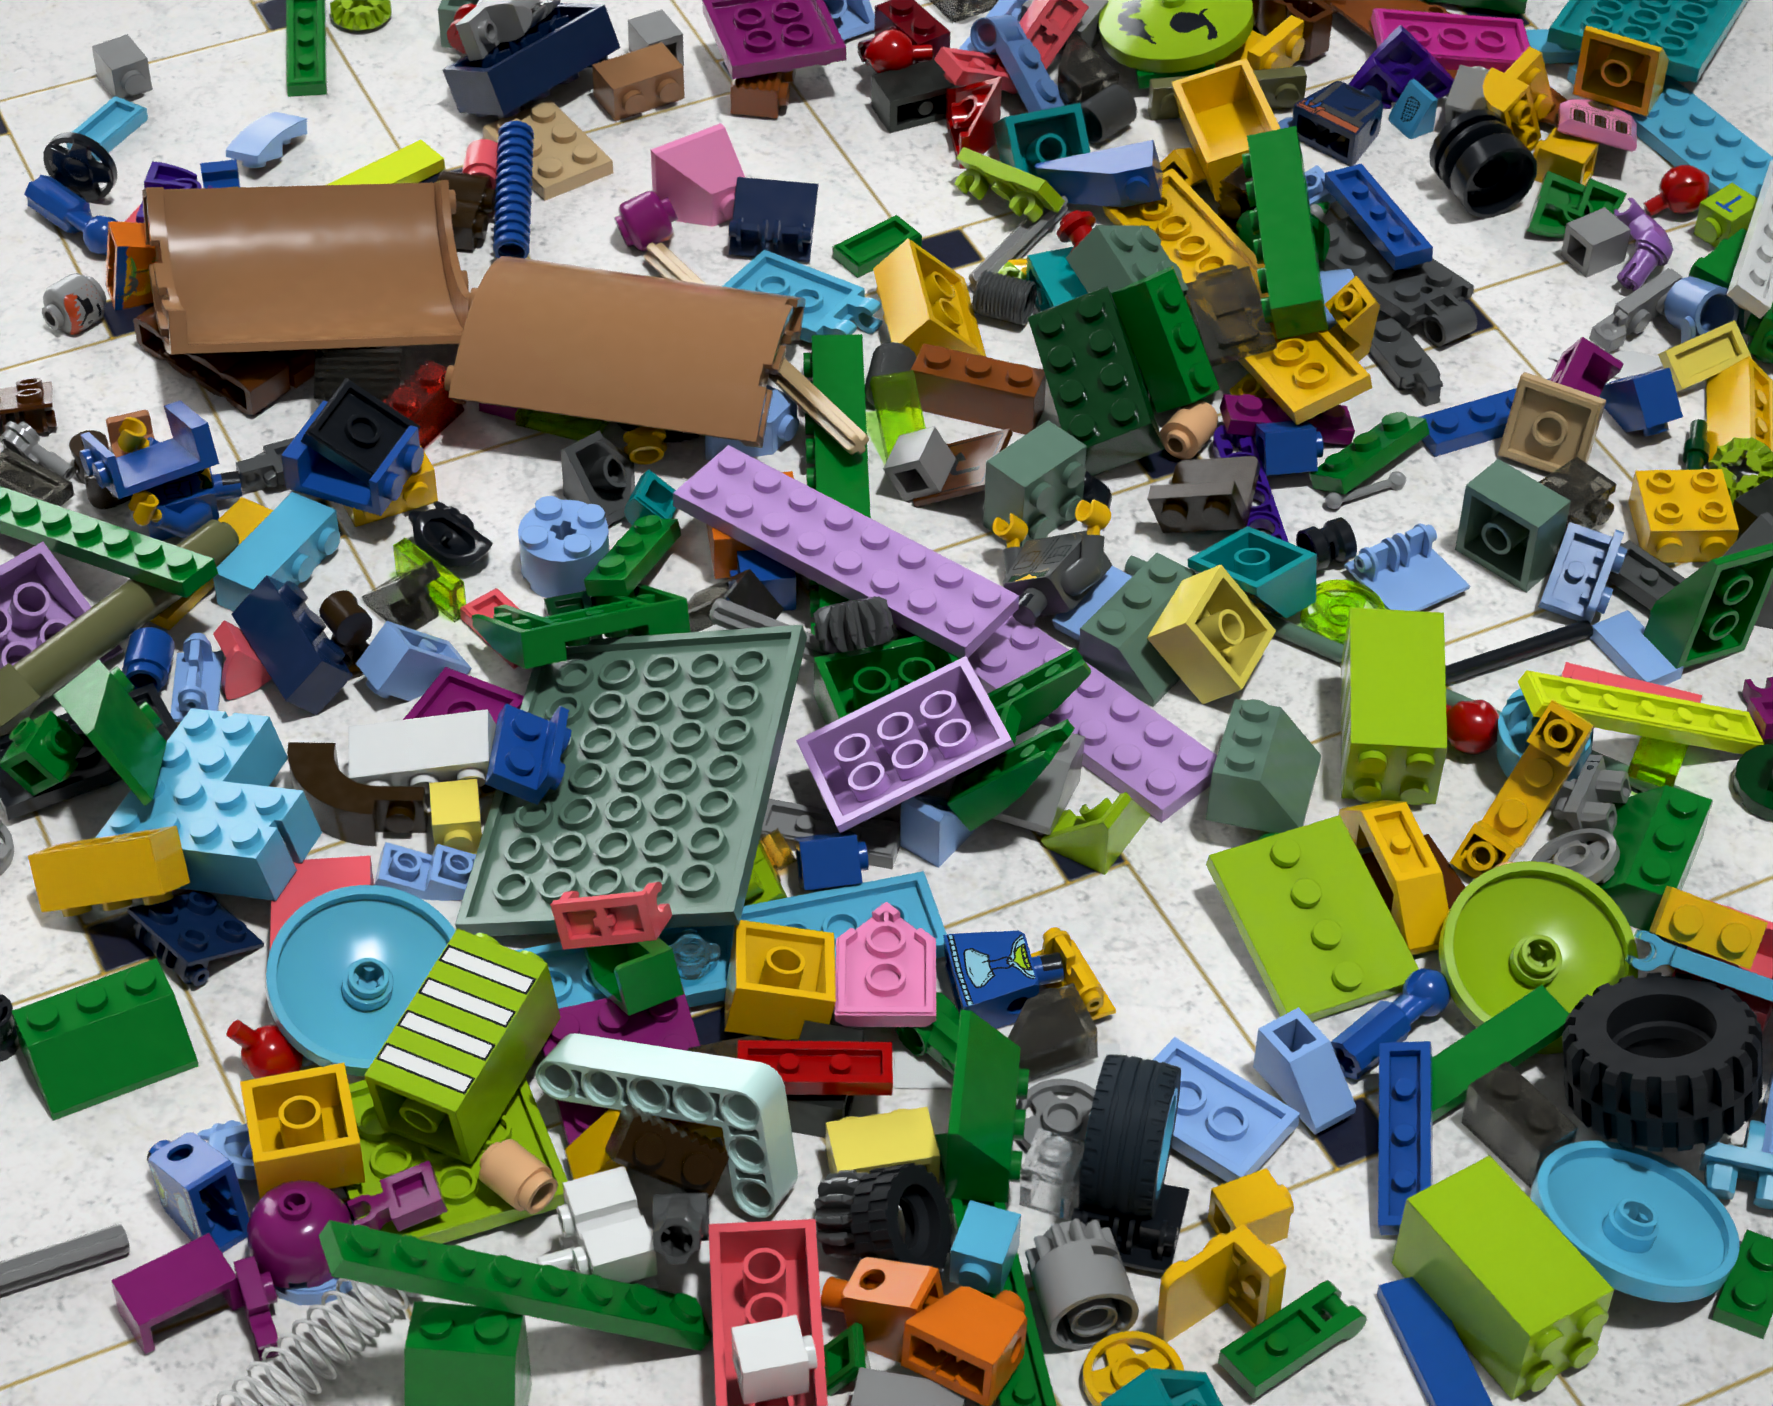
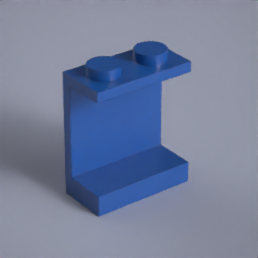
[79,400,219,499]
[281,401,424,516]

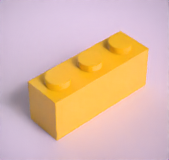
[28,826,190,917]

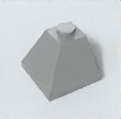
[992,724,1085,835]

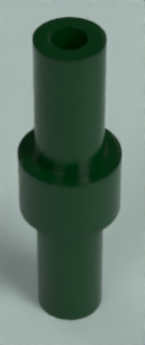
[1682,419,1710,470]

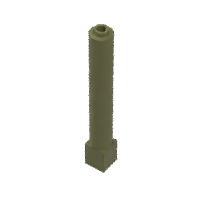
[0,519,239,736]

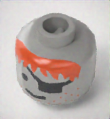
[42,273,107,335]

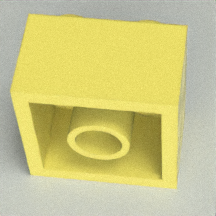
[1147,565,1276,704]

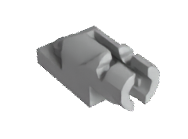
[456,0,561,61]

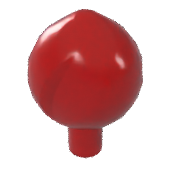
[865,30,933,73]
[1643,165,1709,217]
[1446,699,1499,754]
[226,1020,303,1079]

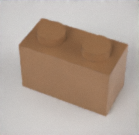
[592,42,685,121]

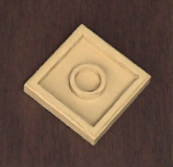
[1498,372,1606,483]

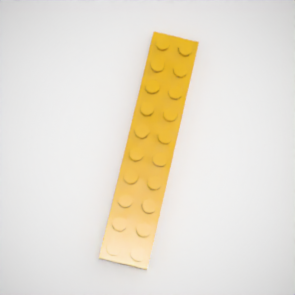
[1103,168,1373,425]

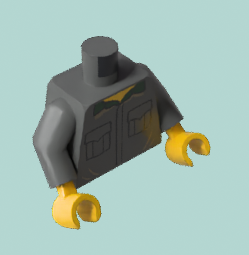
[992,499,1112,626]

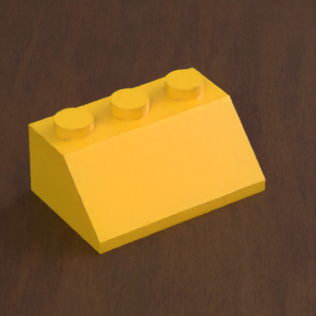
[873,238,986,357]

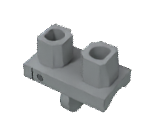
[1549,754,1631,844]

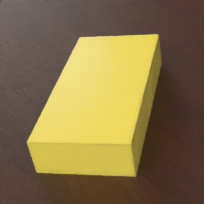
[1658,320,1752,392]

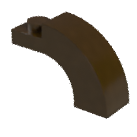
[287,742,428,846]

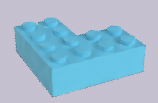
[95,708,322,901]

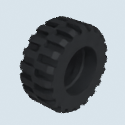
[1562,972,1763,1152]

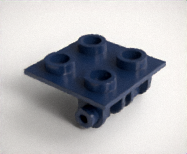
[729,177,819,262]
[127,891,264,986]

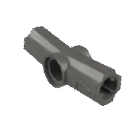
[653,1188,709,1264]

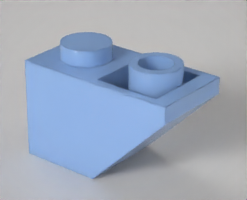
[1253,1007,1356,1135]

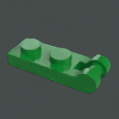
[1218,1280,1367,1399]

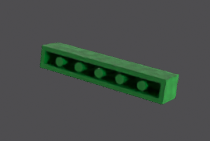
[1242,126,1328,339]

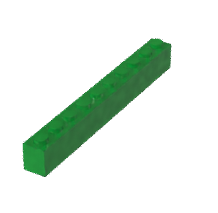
[803,334,871,635]

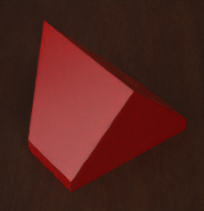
[946,76,1002,169]

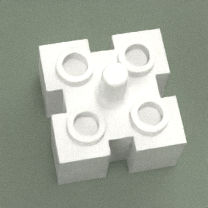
[537,1166,658,1289]

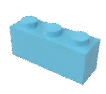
[213,492,340,611]

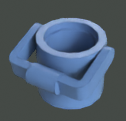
[1664,276,1744,343]

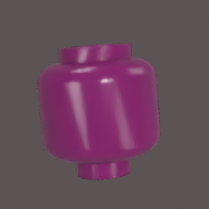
[614,191,678,251]

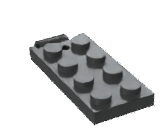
[1318,216,1477,347]

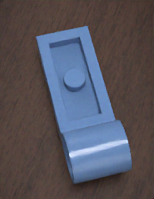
[970,15,1065,112]

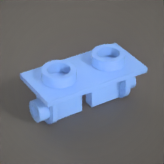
[171,633,224,722]

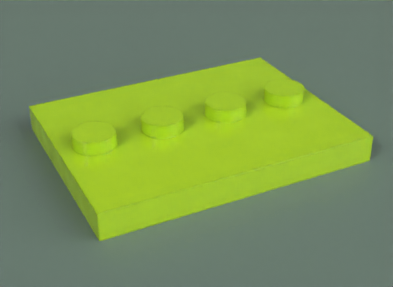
[1206,815,1419,1021]

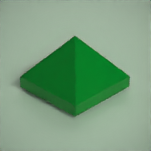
[824,1322,871,1396]

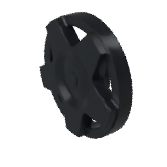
[43,132,118,202]

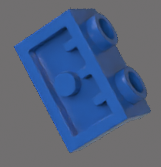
[485,704,571,805]

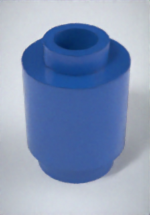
[122,627,175,692]

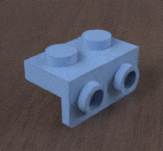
[1538,522,1628,623]

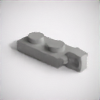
[1589,268,1682,353]

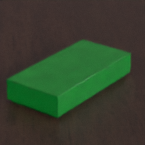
[833,215,922,278]

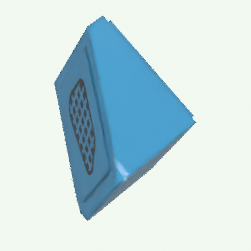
[1389,79,1438,139]

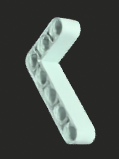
[536,1033,798,1218]

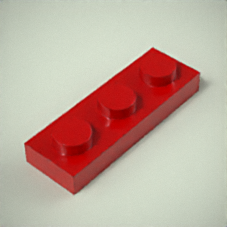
[737,1040,893,1096]

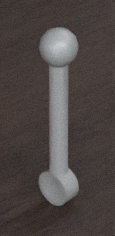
[1325,471,1406,509]

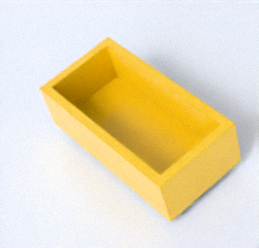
[1171,58,1281,202]

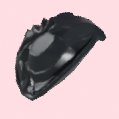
[408,501,493,568]

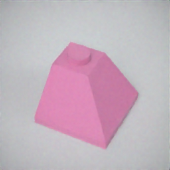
[651,123,745,227]

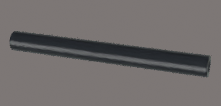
[1445,619,1593,684]

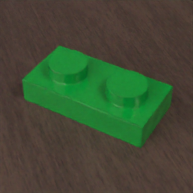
[1712,1229,1773,1339]

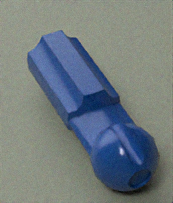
[24,175,117,255]
[1331,969,1451,1080]

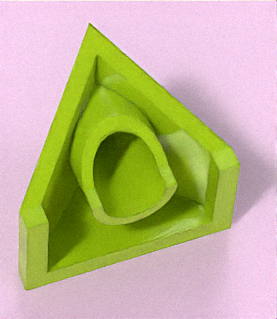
[1041,792,1151,875]

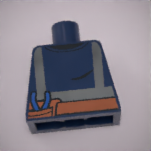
[1291,81,1383,166]

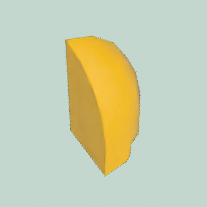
[1160,147,1206,187]

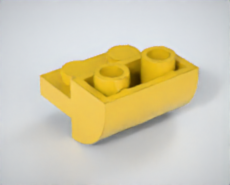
[1483,46,1554,151]

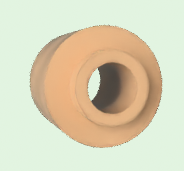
[1160,400,1218,460]
[479,1139,558,1214]

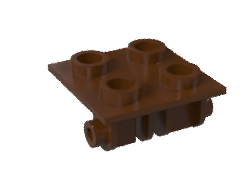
[0,378,57,436]

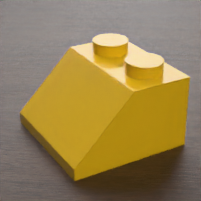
[1573,26,1669,116]
[725,920,836,1040]

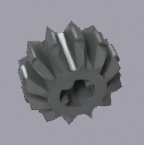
[814,596,894,654]
[814,1170,868,1261]

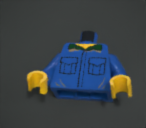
[117,417,243,541]

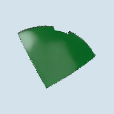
[1527,171,1627,238]

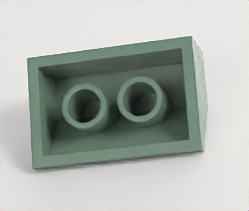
[1078,553,1196,707]
[1206,699,1321,833]

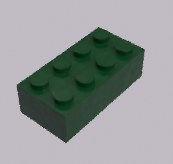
[1028,286,1165,477]

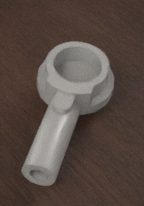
[0,421,75,482]

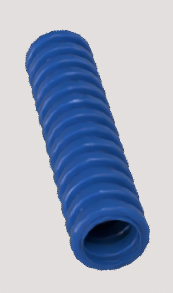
[493,121,534,258]

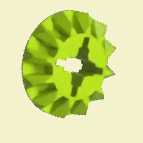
[330,0,392,30]
[1708,437,1773,505]

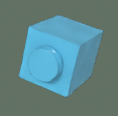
[949,1200,1021,1295]

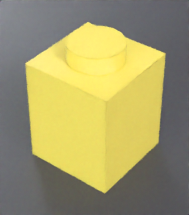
[429,779,482,854]

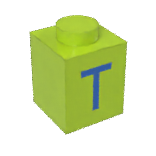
[1694,183,1758,248]

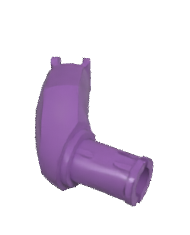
[1614,197,1673,291]

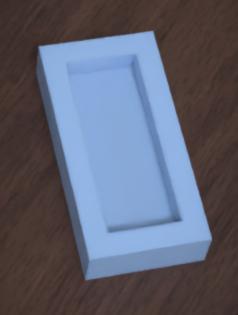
[1589,610,1684,686]

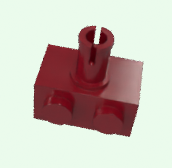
[857,0,951,66]

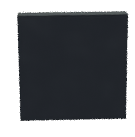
[301,378,421,486]

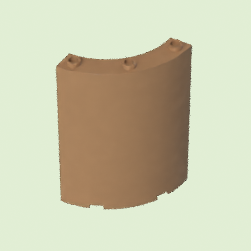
[142,180,470,354]
[444,256,806,448]

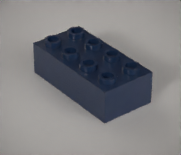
[442,3,621,119]

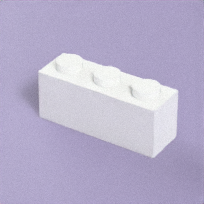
[348,709,496,794]

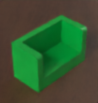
[583,938,684,1016]

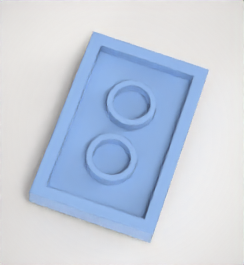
[1153,1037,1300,1182]

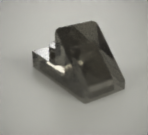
[362,561,440,630]

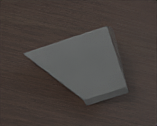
[561,430,635,525]

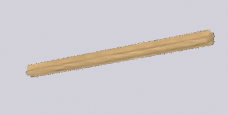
[644,243,869,455]

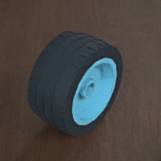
[1079,1054,1181,1219]

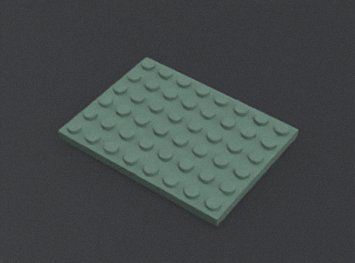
[455,625,807,936]

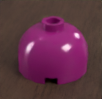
[247,1180,352,1289]

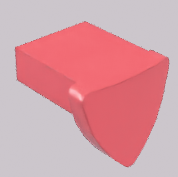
[213,620,272,700]

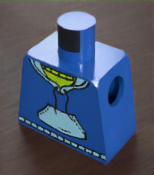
[943,930,1064,1029]
[147,1132,249,1253]

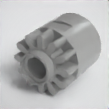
[1025,1219,1139,1350]

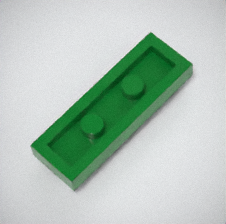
[1309,412,1430,494]
[584,515,681,596]

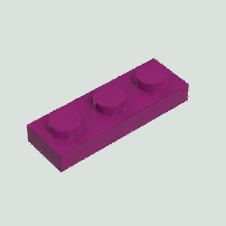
[1220,394,1355,445]

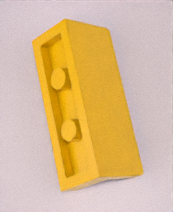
[1707,356,1773,461]

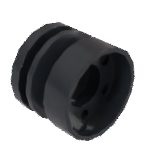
[1429,109,1537,218]

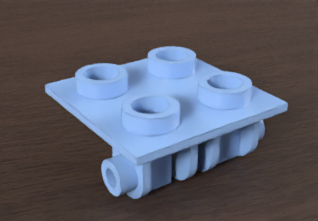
[1344,523,1470,611]

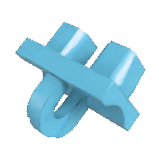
[1699,1120,1773,1210]

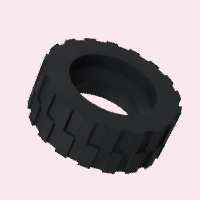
[850,1163,952,1270]

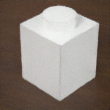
[731,1315,817,1405]

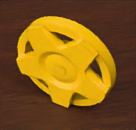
[1082,1331,1184,1406]

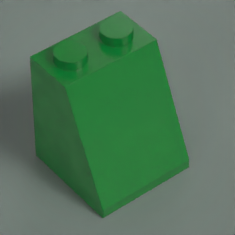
[404,1301,532,1406]

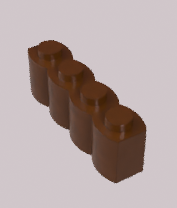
[1252,0,1333,61]
[133,306,291,415]

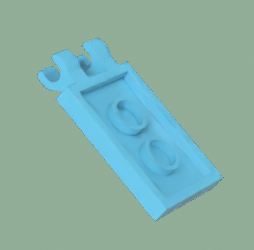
[723,250,882,343]
[1625,930,1773,1002]

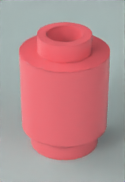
[462,139,498,189]

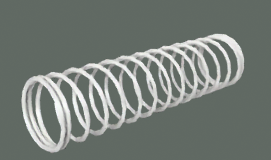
[207,1278,421,1406]

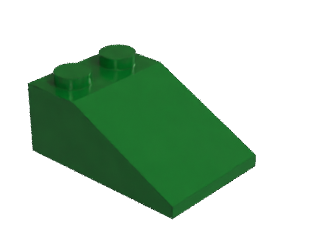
[1643,543,1773,669]
[53,659,167,806]

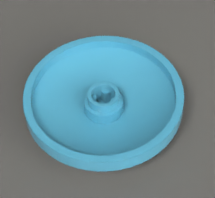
[266,885,456,1076]
[1530,1141,1739,1303]

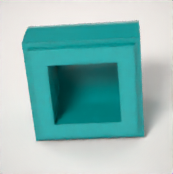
[624,469,676,525]

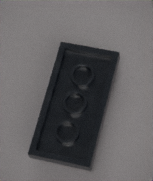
[0,683,177,821]

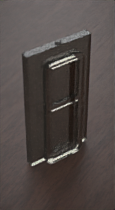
[1186,265,1277,367]

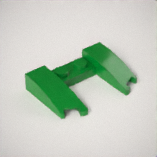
[472,584,691,669]
[947,648,1091,832]

